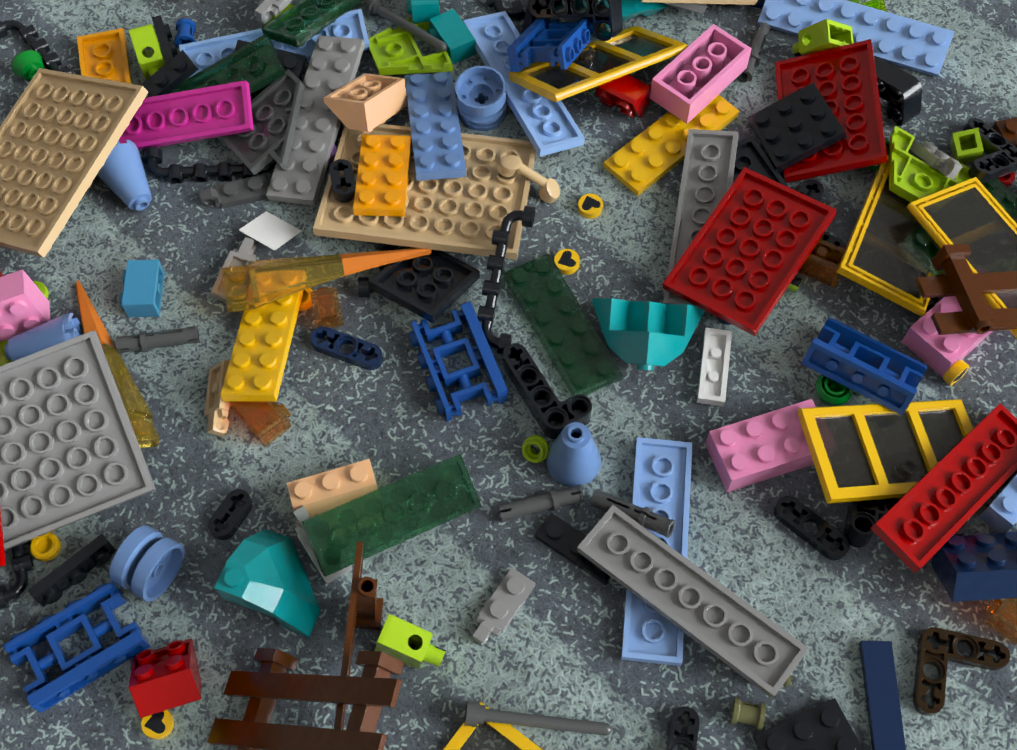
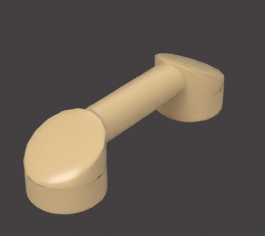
[497,155,560,203]

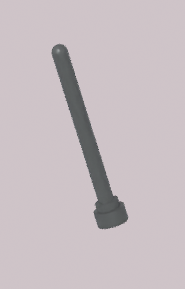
[363,0,447,52]
[464,700,612,736]

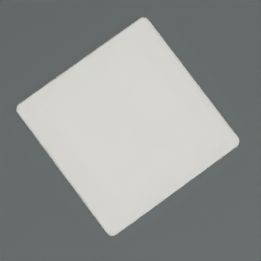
[239,211,301,250]

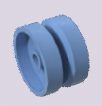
[109,525,185,602]

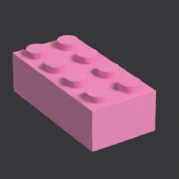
[650,24,752,124]
[902,267,1017,377]
[0,269,51,342]
[705,399,836,492]

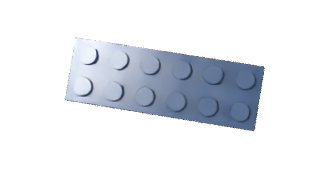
[405,72,466,181]

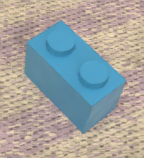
[119,260,165,317]

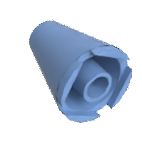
[97,140,152,211]
[4,312,83,362]
[546,422,601,487]

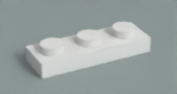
[697,328,732,407]

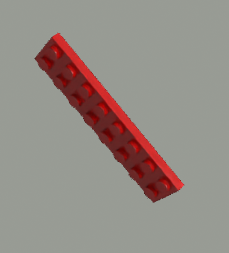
[870,403,1017,573]

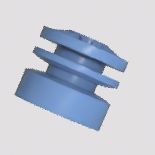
[455,66,507,131]

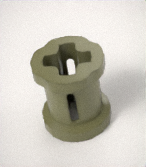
[730,696,766,731]

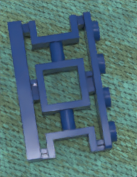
[507,17,595,72]
[408,301,508,422]
[801,318,927,416]
[3,582,151,713]

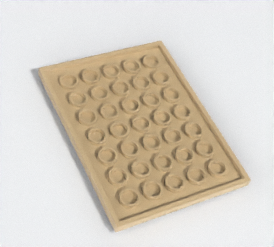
[0,68,148,258]
[313,124,536,260]

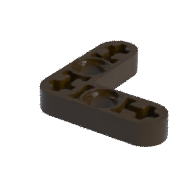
[913,627,1010,716]

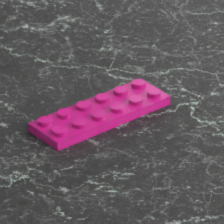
[119,80,254,150]

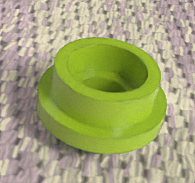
[522,435,549,463]

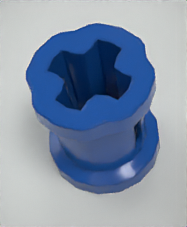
[174,18,196,48]

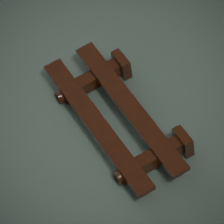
[915,244,1017,335]
[334,541,384,730]
[207,648,404,750]

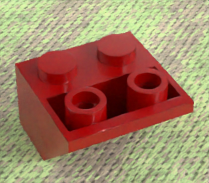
[594,66,651,118]
[128,638,202,718]

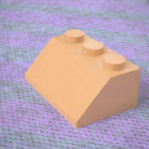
[324,73,408,133]
[287,459,387,537]

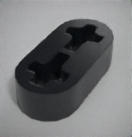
[329,159,356,203]
[208,489,253,540]

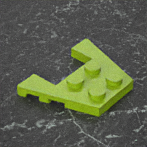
[368,18,453,75]
[889,126,971,215]

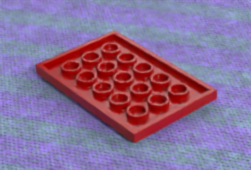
[775,39,888,183]
[662,167,837,336]

